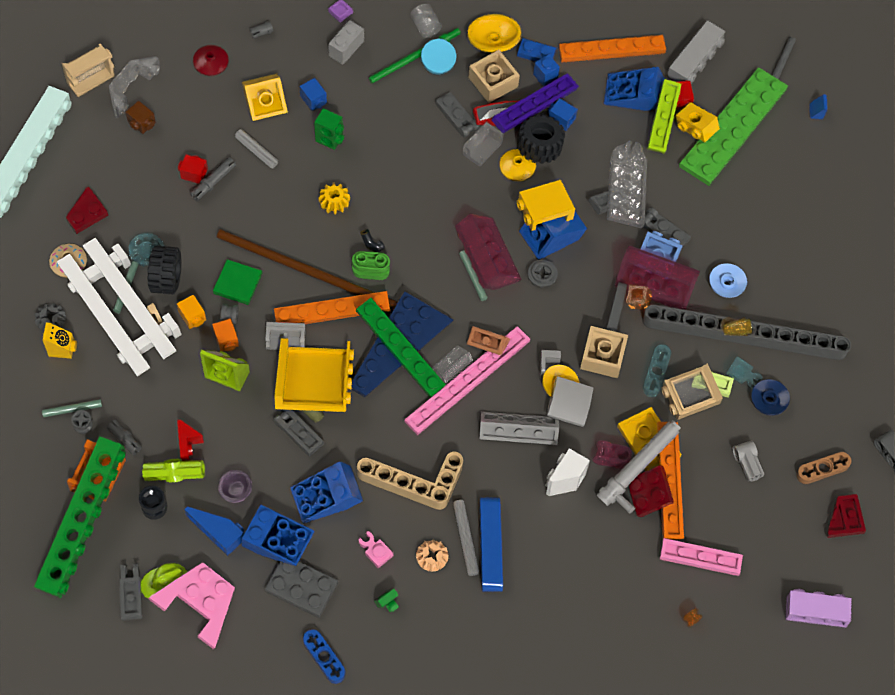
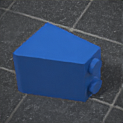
[519,211,587,260]

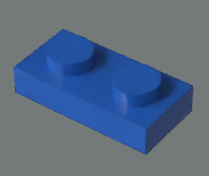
[517,39,556,62]

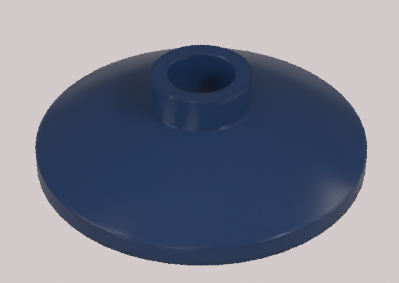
[751,379,790,416]

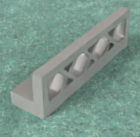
[479,412,559,445]

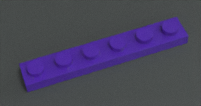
[492,73,579,133]

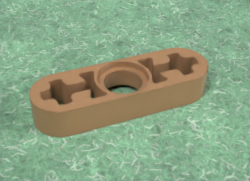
[796,452,851,484]

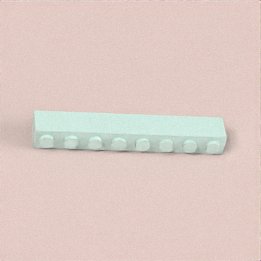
[0,86,71,218]

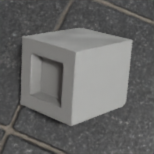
[540,350,561,379]

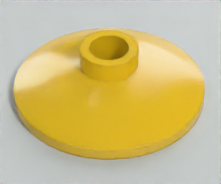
[500,149,536,181]
[542,365,580,397]

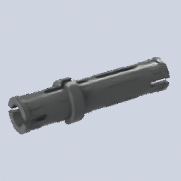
[190,157,236,201]

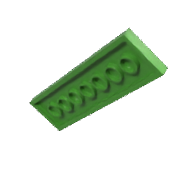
[679,67,788,186]

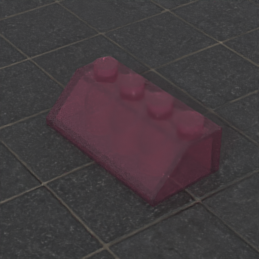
[455,214,522,290]
[615,245,700,310]

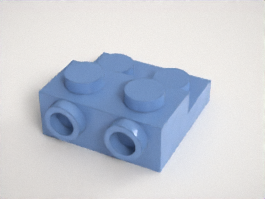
[633,231,683,281]

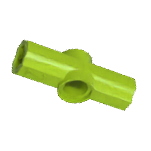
[142,459,205,482]

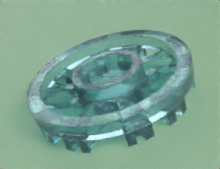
[129,233,164,267]

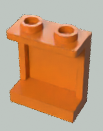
[67,440,126,502]

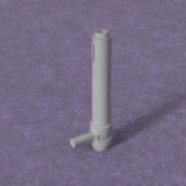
[597,420,681,513]

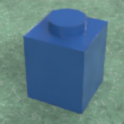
[533,55,560,87]
[300,78,327,111]
[548,99,578,131]

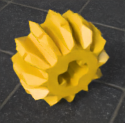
[319,182,350,215]

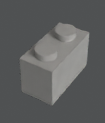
[328,20,364,64]

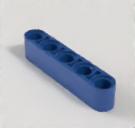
[480,497,503,592]

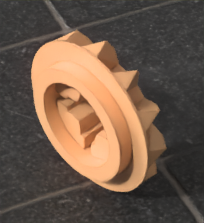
[416,539,448,571]

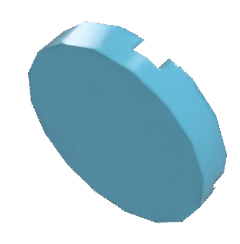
[421,39,456,75]

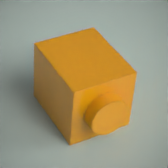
[177,295,206,329]

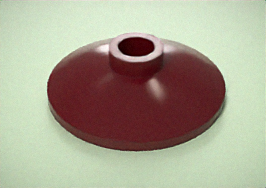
[193,45,229,76]

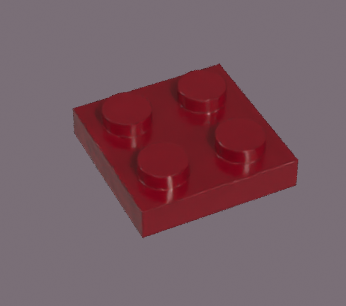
[629,465,674,517]

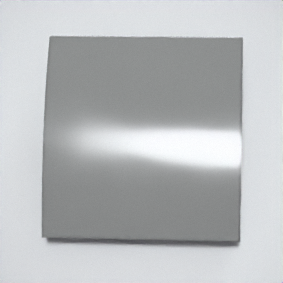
[547,376,594,427]

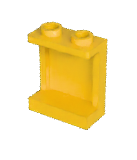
[517,180,575,231]

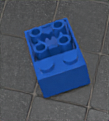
[604,67,665,111]
[290,461,363,523]
[242,505,315,566]

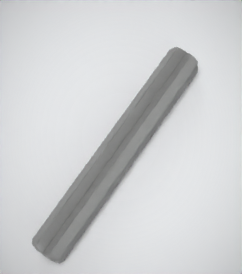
[453,500,479,576]

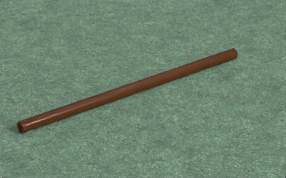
[217,229,398,310]

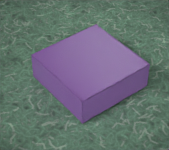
[328,0,353,22]

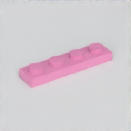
[660,538,743,576]

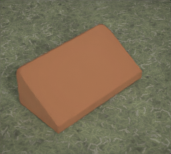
[467,326,510,355]

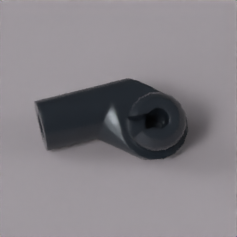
[360,229,385,253]

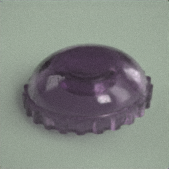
[218,470,252,503]

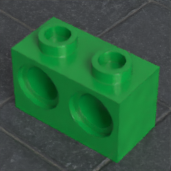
[314,108,345,150]

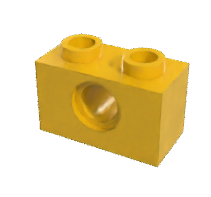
[676,102,719,142]

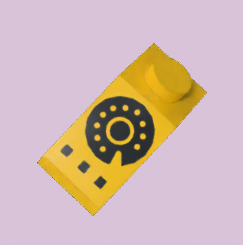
[43,323,77,359]

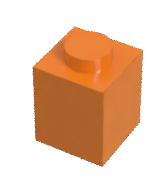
[212,319,239,352]

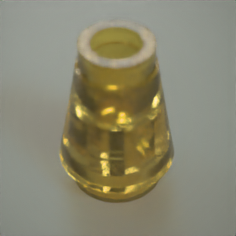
[723,317,752,336]

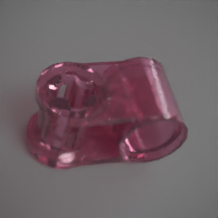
[593,441,632,469]

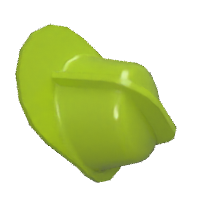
[141,563,187,598]

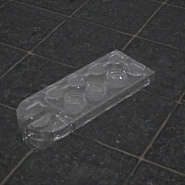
[607,140,647,229]

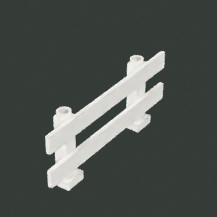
[57,238,182,376]

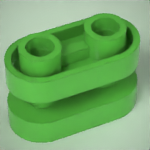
[352,251,390,280]

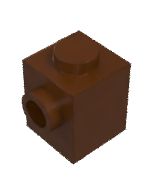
[126,101,156,134]

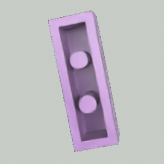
[786,589,851,628]

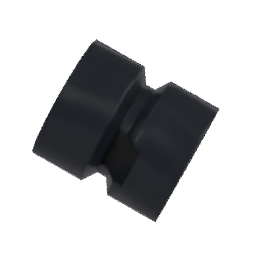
[139,486,168,520]

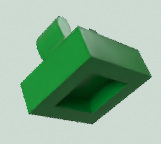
[374,588,399,612]

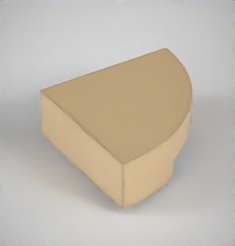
[147,303,163,325]

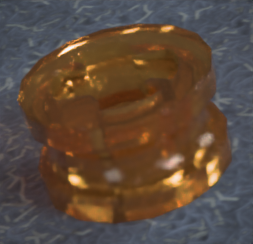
[682,608,703,627]

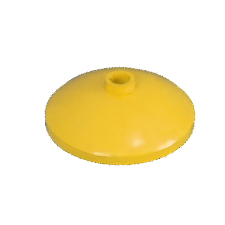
[468,14,521,53]

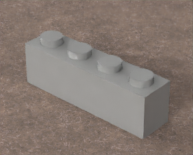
[667,20,725,84]

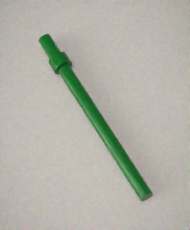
[368,28,461,84]

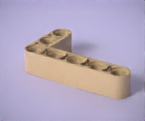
[357,452,463,510]

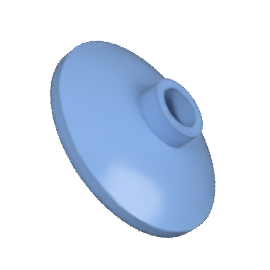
[709,264,747,298]

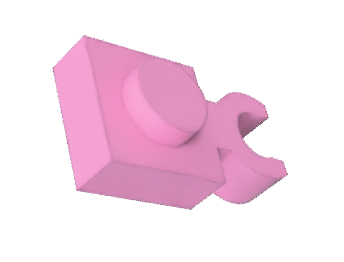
[358,532,393,568]

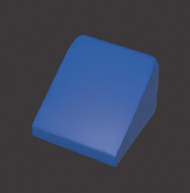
[809,94,827,119]

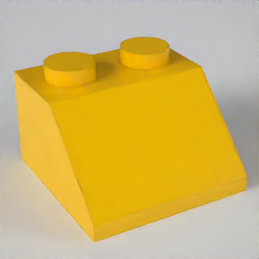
[242,74,288,121]

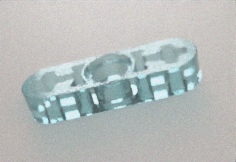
[643,345,671,397]

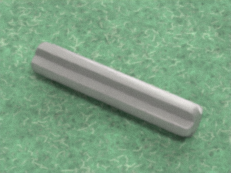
[235,129,278,168]

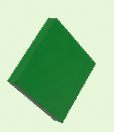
[213,259,263,305]

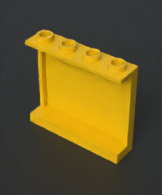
[275,338,354,412]

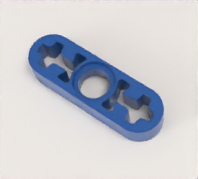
[303,630,345,684]

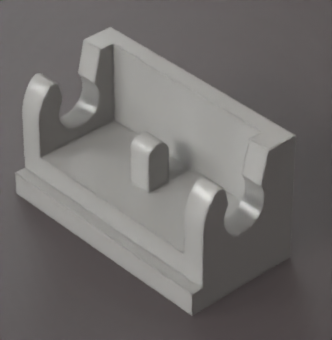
[266,322,306,350]

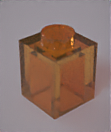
[626,285,652,310]

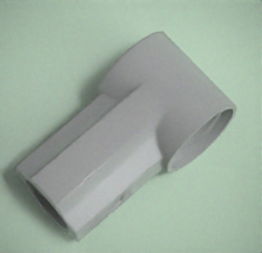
[732,440,764,482]

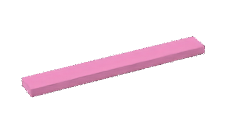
[404,326,530,435]

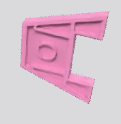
[148,562,235,649]

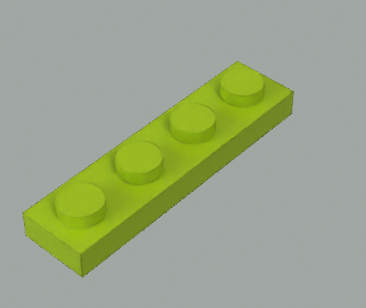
[647,79,682,154]

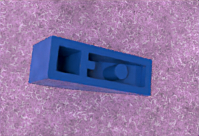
[184,507,245,556]

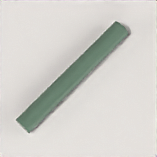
[459,250,488,301]
[113,261,139,314]
[42,399,102,417]

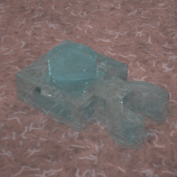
[726,356,763,389]

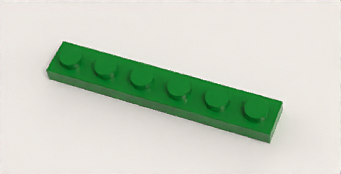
[356,298,446,398]

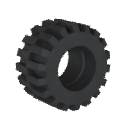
[517,115,565,164]
[148,245,181,295]

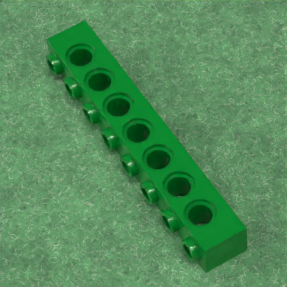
[34,436,126,598]

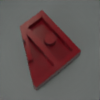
[66,187,109,234]
[827,494,866,538]

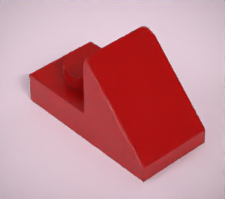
[177,420,204,461]

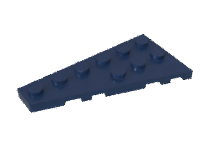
[351,291,454,397]

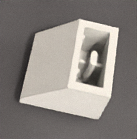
[545,449,590,496]

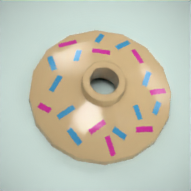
[49,244,87,278]

